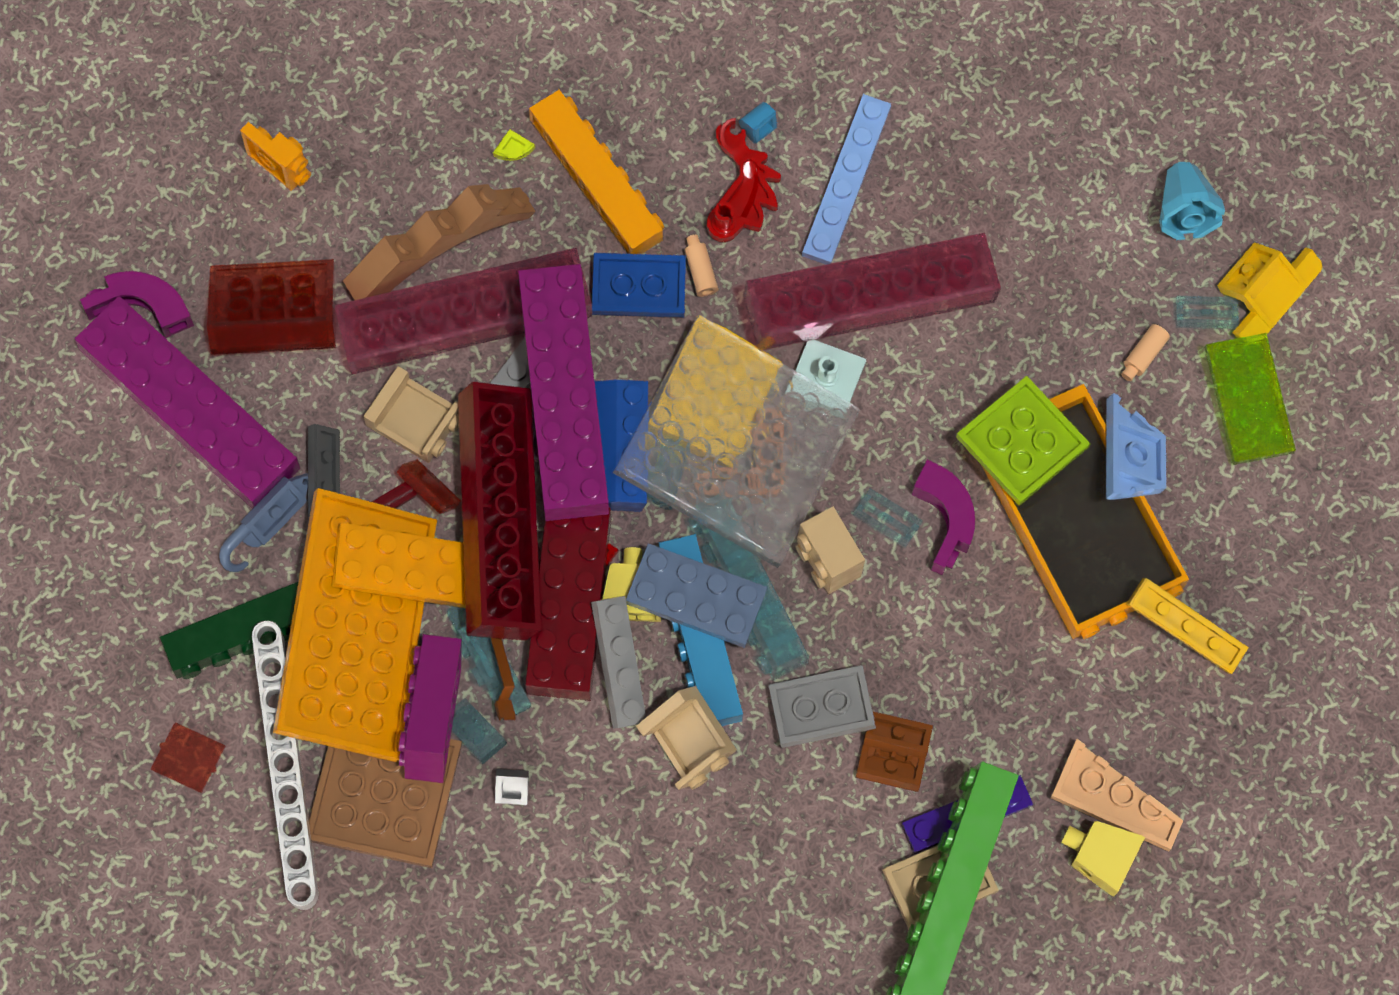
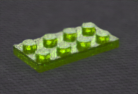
[1204,333,1296,465]

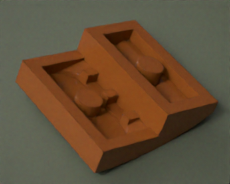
[855,711,933,792]

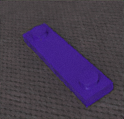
[901,775,1033,854]

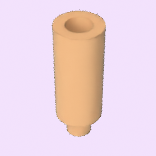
[684,235,718,297]
[1121,324,1170,381]

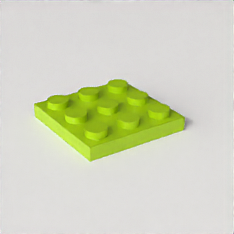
[956,376,1090,506]

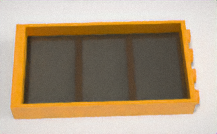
[981,384,1189,639]

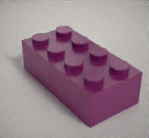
[399,634,462,783]

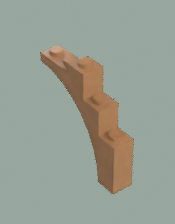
[343,184,536,306]

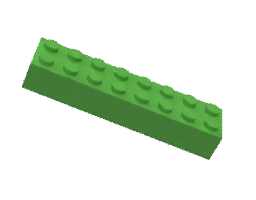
[886,761,1019,995]

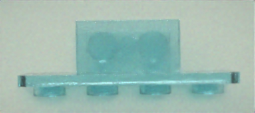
[447,607,531,721]

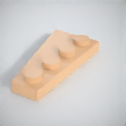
[1051,739,1183,852]

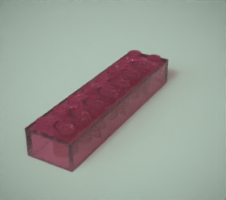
[743,233,1001,351]
[334,248,592,375]

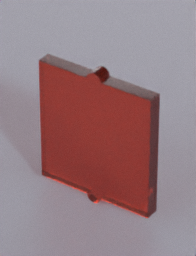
[151,722,226,794]

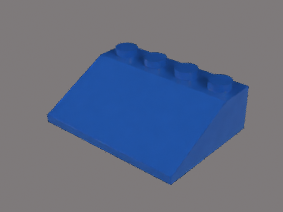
[594,380,648,512]

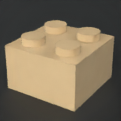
[795,506,865,595]

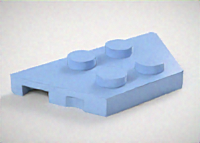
[1106,393,1166,500]

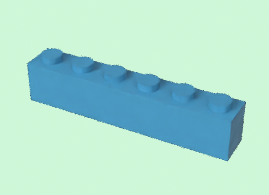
[659,534,743,726]

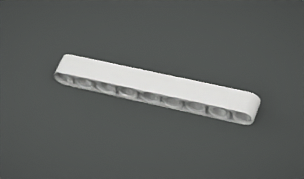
[252,621,318,910]

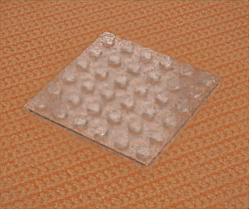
[613,315,860,568]

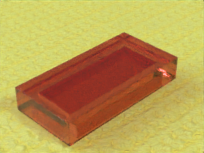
[397,459,461,514]

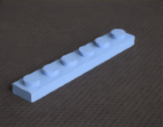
[802,94,891,266]

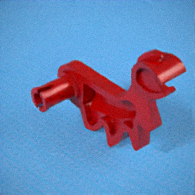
[706,118,781,242]

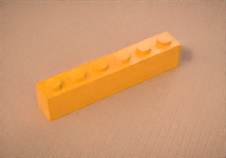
[529,89,664,254]

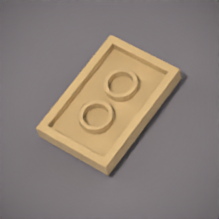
[882,846,999,930]

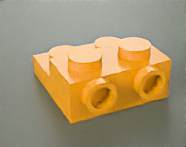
[240,122,311,191]

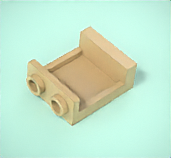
[364,366,459,463]
[636,686,737,790]

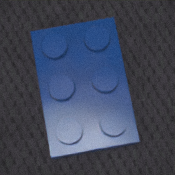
[592,253,686,318]

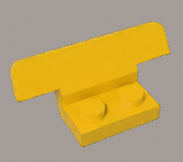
[1217,242,1322,347]

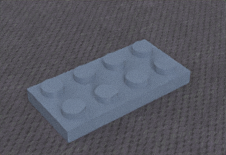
[626,543,768,648]

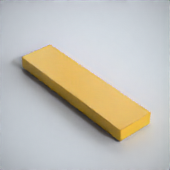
[1126,578,1249,674]

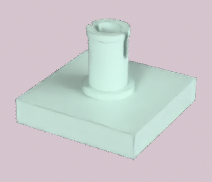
[786,338,867,417]

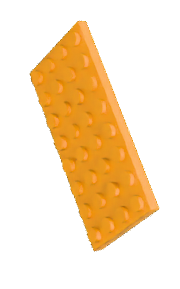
[273,488,437,762]

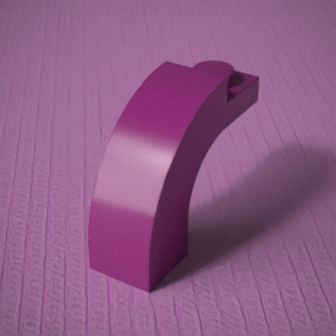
[80,271,194,338]
[912,459,975,575]

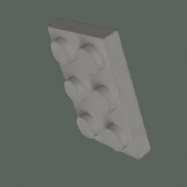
[769,665,876,748]

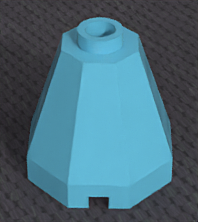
[1159,162,1225,240]

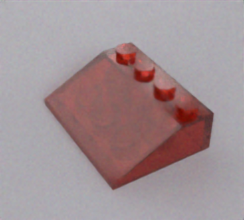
[207,259,336,355]

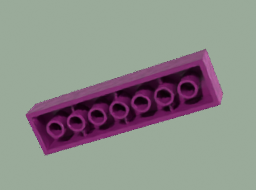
[518,264,609,521]
[74,296,301,509]

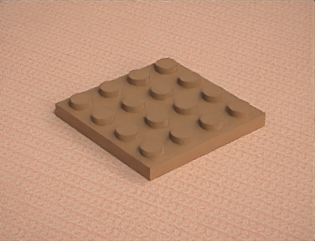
[309,739,462,868]

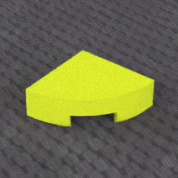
[493,129,535,161]

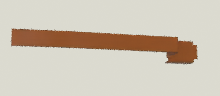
[491,638,516,721]

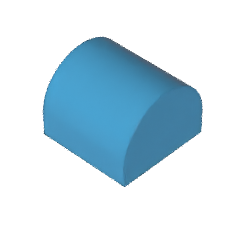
[739,102,777,144]

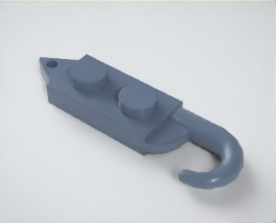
[219,473,308,572]

